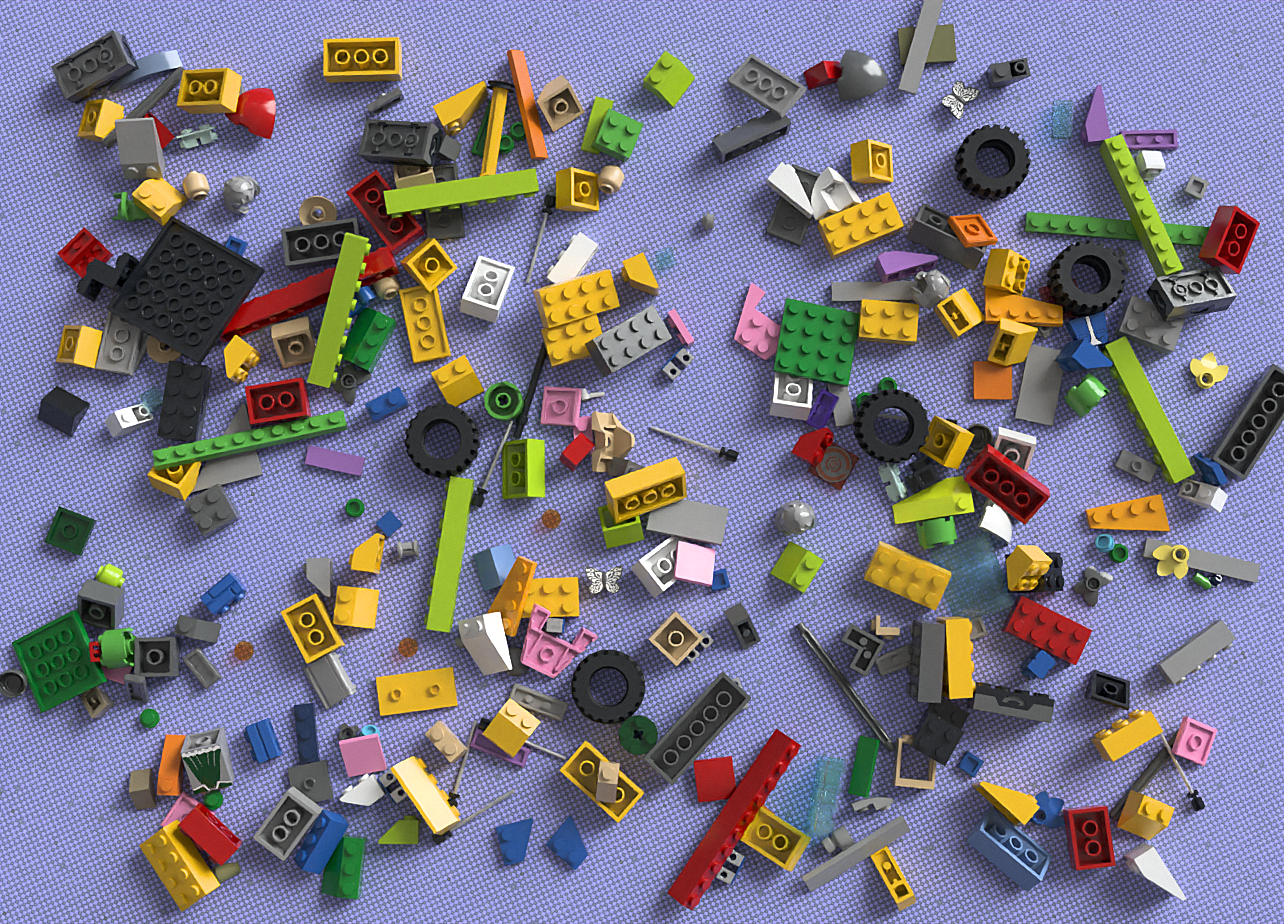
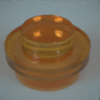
[542,509,561,529]
[398,638,418,657]
[234,641,254,661]

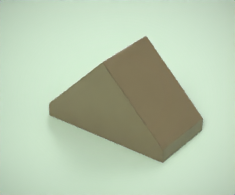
[80,686,115,719]
[129,768,157,810]

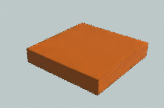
[947,214,998,248]
[973,361,1012,400]

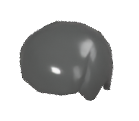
[966,423,994,453]
[504,646,530,677]
[0,668,28,698]

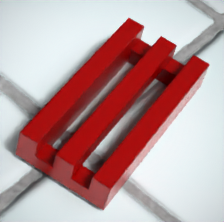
[89,642,102,662]

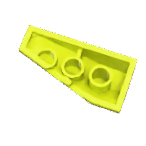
[892,476,974,524]

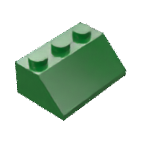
[339,308,398,374]
[321,835,367,899]

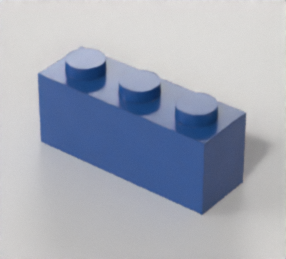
[294,810,349,874]

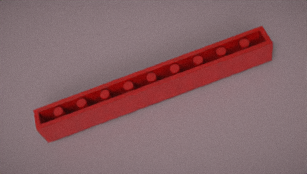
[219,246,399,343]
[667,729,801,911]

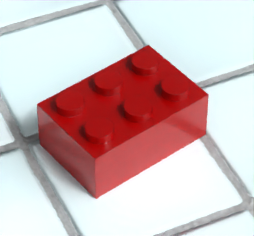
[1198,205,1260,274]
[245,377,311,427]
[178,802,243,866]
[1063,804,1116,871]

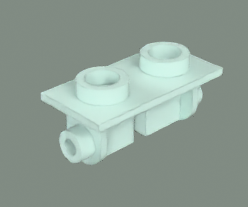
[176,123,218,149]
[878,462,908,502]

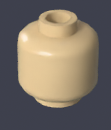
[597,165,625,194]
[182,171,210,201]
[373,275,400,300]

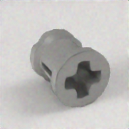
[397,539,419,559]

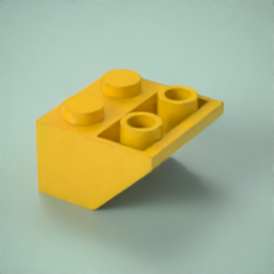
[982,249,1030,296]
[933,288,985,340]
[987,317,1038,366]
[224,335,262,384]
[1006,545,1052,591]

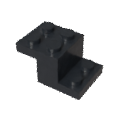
[76,252,139,302]
[1005,552,1064,593]
[910,698,969,766]

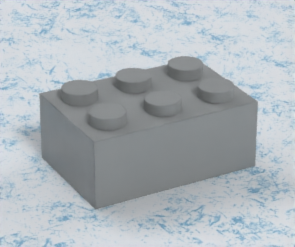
[1114,295,1186,355]
[253,787,324,861]

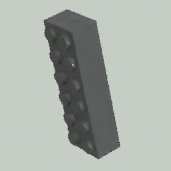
[1208,364,1284,482]
[643,671,751,785]

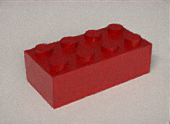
[346,170,425,256]
[963,444,1050,525]
[1001,596,1092,665]

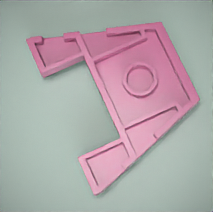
[734,283,780,361]
[520,603,598,679]

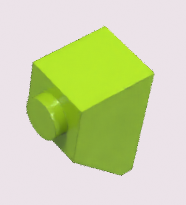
[378,815,421,844]

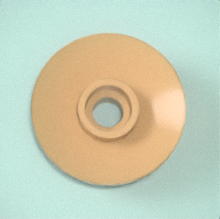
[299,196,337,225]
[147,336,182,364]

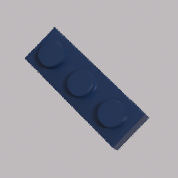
[294,703,320,764]

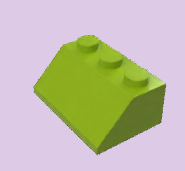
[502,438,545,499]

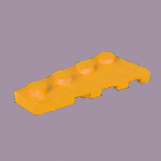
[984,287,1063,327]
[1085,494,1170,532]
[487,556,537,637]

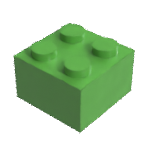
[591,108,643,162]

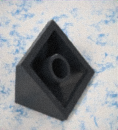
[38,386,91,437]
[1084,669,1130,711]

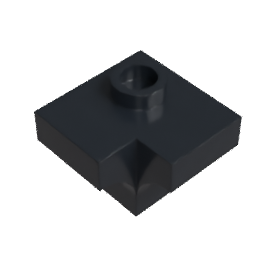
[905,456,940,494]

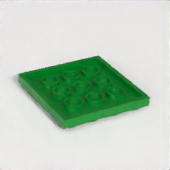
[773,298,859,387]
[11,610,107,713]

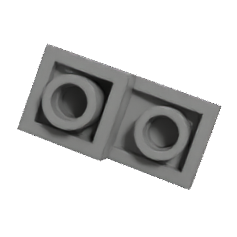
[850,796,894,813]

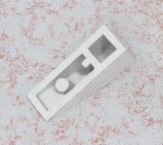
[766,162,814,219]

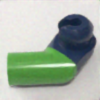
[1191,572,1223,590]

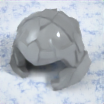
[222,175,261,215]
[910,269,950,310]
[774,499,816,536]

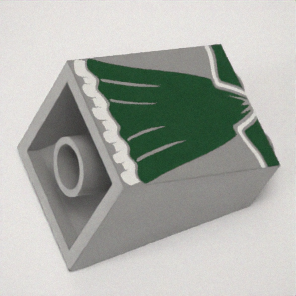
[181,727,235,794]

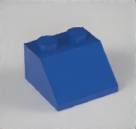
[1055,339,1113,372]

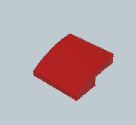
[57,227,113,278]
[693,756,736,803]

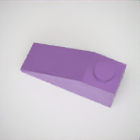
[1079,84,1111,147]
[874,251,938,284]

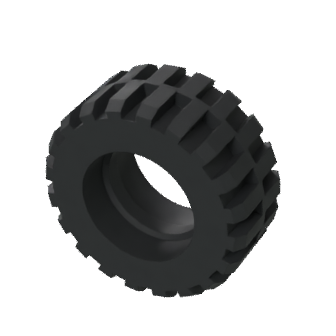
[954,124,1031,201]
[1047,240,1126,317]
[853,389,930,463]
[404,403,480,479]
[571,650,645,725]

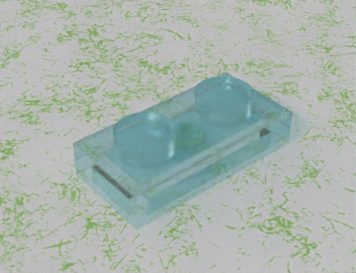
[1051,100,1073,139]

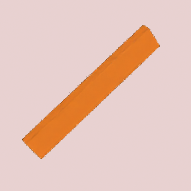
[507,49,548,160]

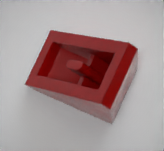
[803,61,842,90]
[559,433,595,472]

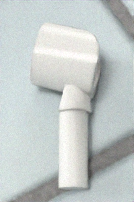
[581,389,605,402]

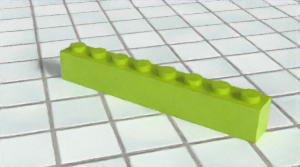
[1099,134,1183,277]
[383,168,539,219]
[307,232,371,388]
[1101,336,1196,485]
[424,476,475,633]

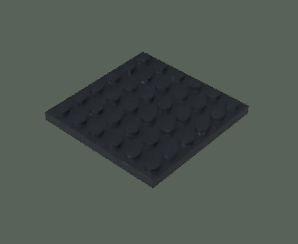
[106,216,265,365]

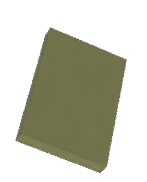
[897,24,957,66]

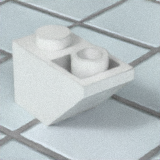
[1136,151,1165,181]
[104,402,154,438]
[1178,478,1228,513]
[339,774,387,806]

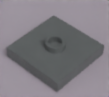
[287,760,334,802]

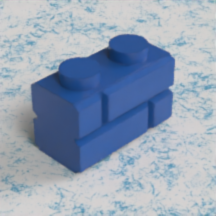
[365,386,410,423]
[200,572,247,616]
[1020,650,1056,680]
[244,718,283,764]

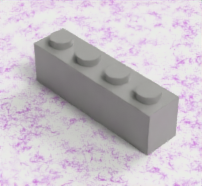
[1155,620,1236,685]

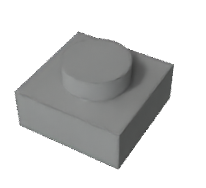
[1183,174,1210,201]

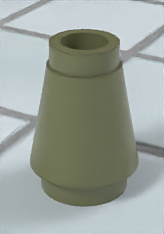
[210,862,241,884]

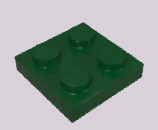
[44,506,97,556]

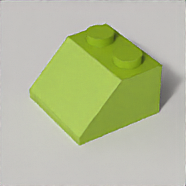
[643,50,695,108]
[597,505,645,549]
[770,541,824,594]

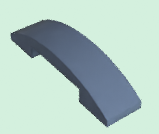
[110,50,184,93]

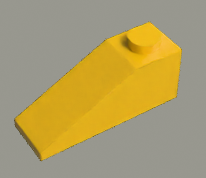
[870,846,917,912]

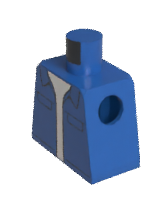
[1065,312,1108,352]

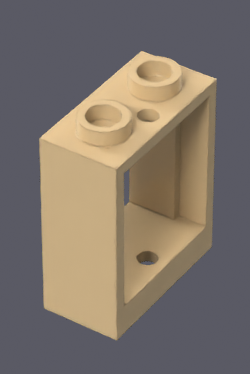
[893,734,937,790]

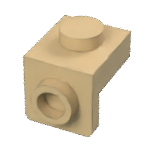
[871,615,900,639]

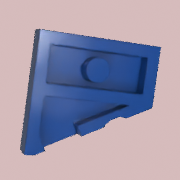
[1193,452,1228,487]
[546,815,588,870]
[496,818,534,866]

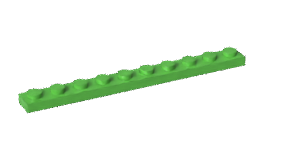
[1025,212,1210,247]
[152,410,348,471]

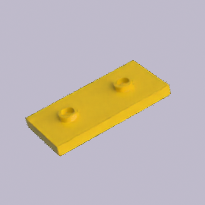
[399,285,452,364]
[376,667,458,716]

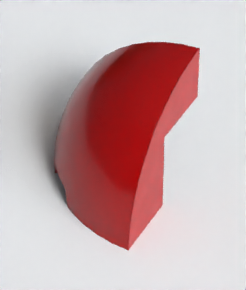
[224,88,276,139]

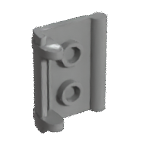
[303,651,357,710]

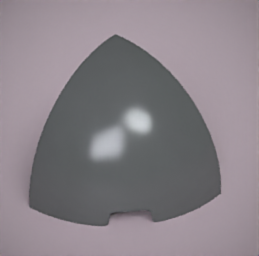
[838,50,888,101]

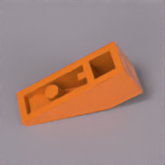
[157,734,186,796]

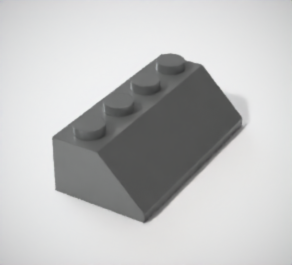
[711,110,791,165]
[906,203,987,271]

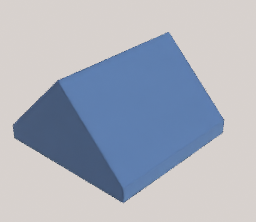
[474,544,515,592]

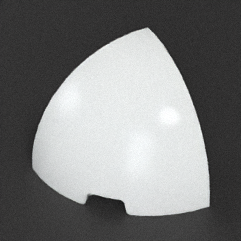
[811,167,862,220]
[977,497,1012,545]

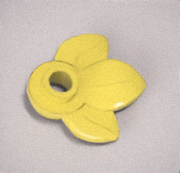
[1190,352,1228,389]
[1152,545,1189,579]

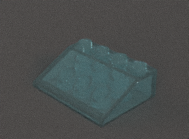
[930,532,1014,620]
[804,753,846,837]

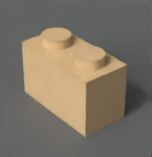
[425,720,468,764]

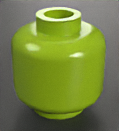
[94,563,125,588]

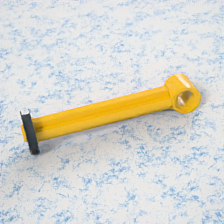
[479,80,515,177]

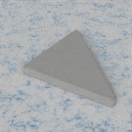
[191,404,263,493]

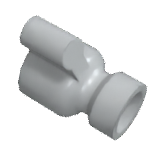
[821,824,855,854]

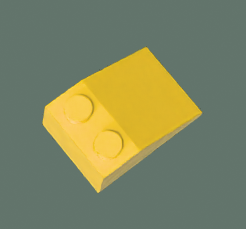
[433,81,488,136]
[972,781,1040,826]
[740,807,812,872]

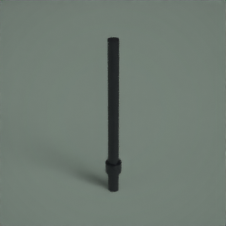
[513,342,547,439]

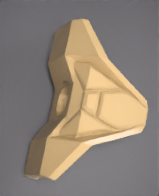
[591,411,635,473]

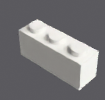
[546,232,599,284]

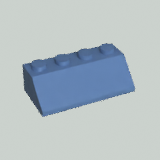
[966,806,1053,892]

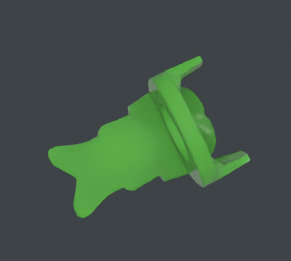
[113,192,154,223]

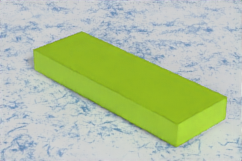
[581,96,614,155]

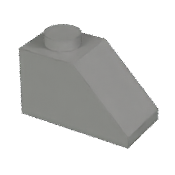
[303,558,333,597]

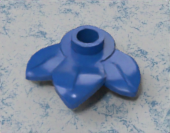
[1030,791,1065,829]

